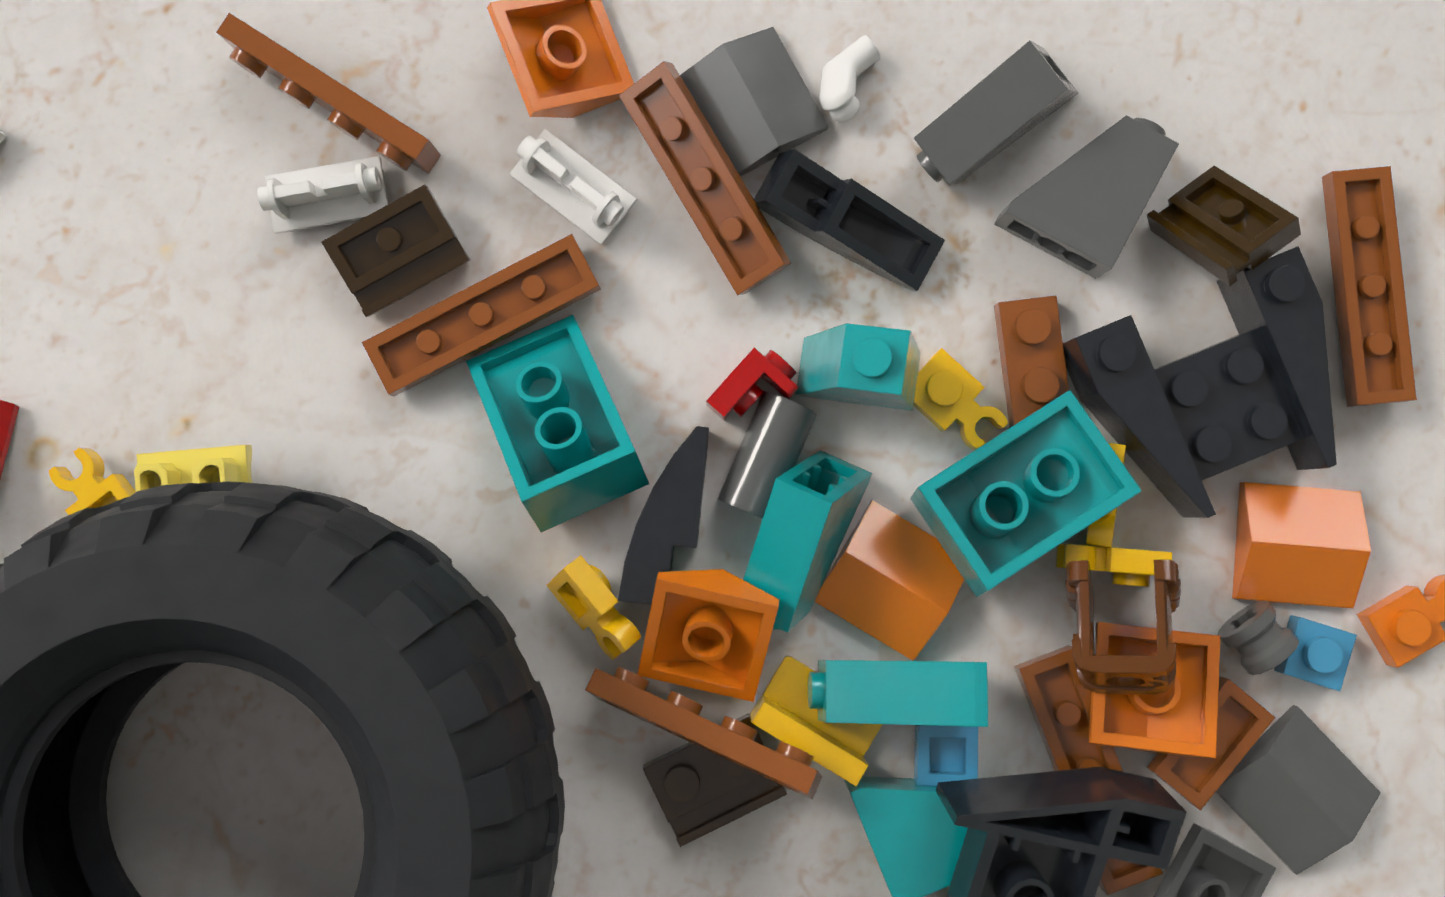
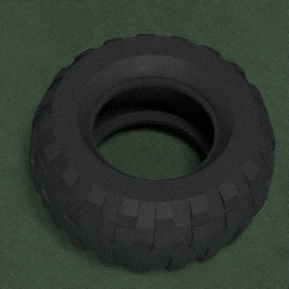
[0,481,565,897]

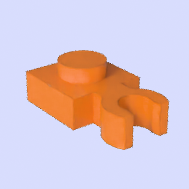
[1356,574,1445,668]

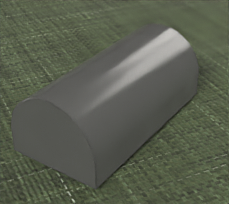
[717,391,817,519]

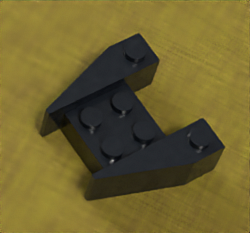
[1063,246,1337,518]
[936,767,1187,897]

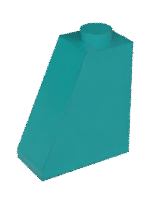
[796,323,921,411]
[743,450,872,633]
[808,660,988,727]
[845,776,968,897]

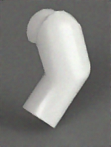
[819,35,880,122]

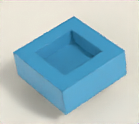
[1274,615,1357,691]
[914,725,978,786]

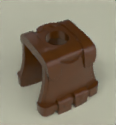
[1065,559,1181,694]

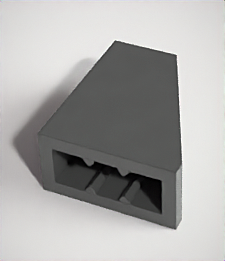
[914,40,1079,185]
[994,115,1179,279]

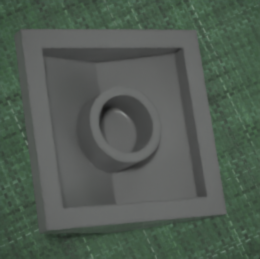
[680,27,829,177]
[1216,705,1381,875]
[1153,823,1276,897]

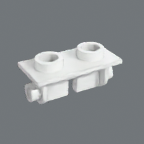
[510,129,637,245]
[257,156,389,234]

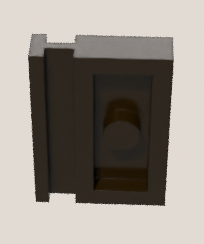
[1147,165,1301,286]
[321,184,471,317]
[643,713,787,847]

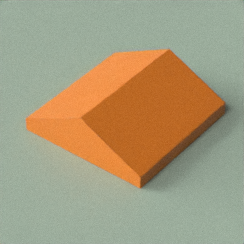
[487,0,634,118]
[1232,482,1371,609]
[815,500,964,661]
[637,569,779,702]
[1088,622,1221,759]

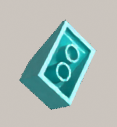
[466,315,649,533]
[910,390,1142,597]

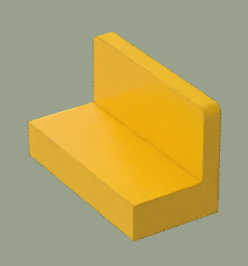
[750,655,883,786]

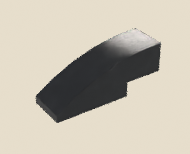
[754,149,945,291]
[618,426,709,604]

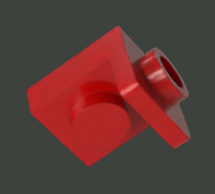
[706,347,799,421]

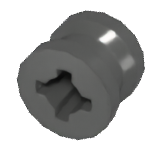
[1218,600,1299,675]

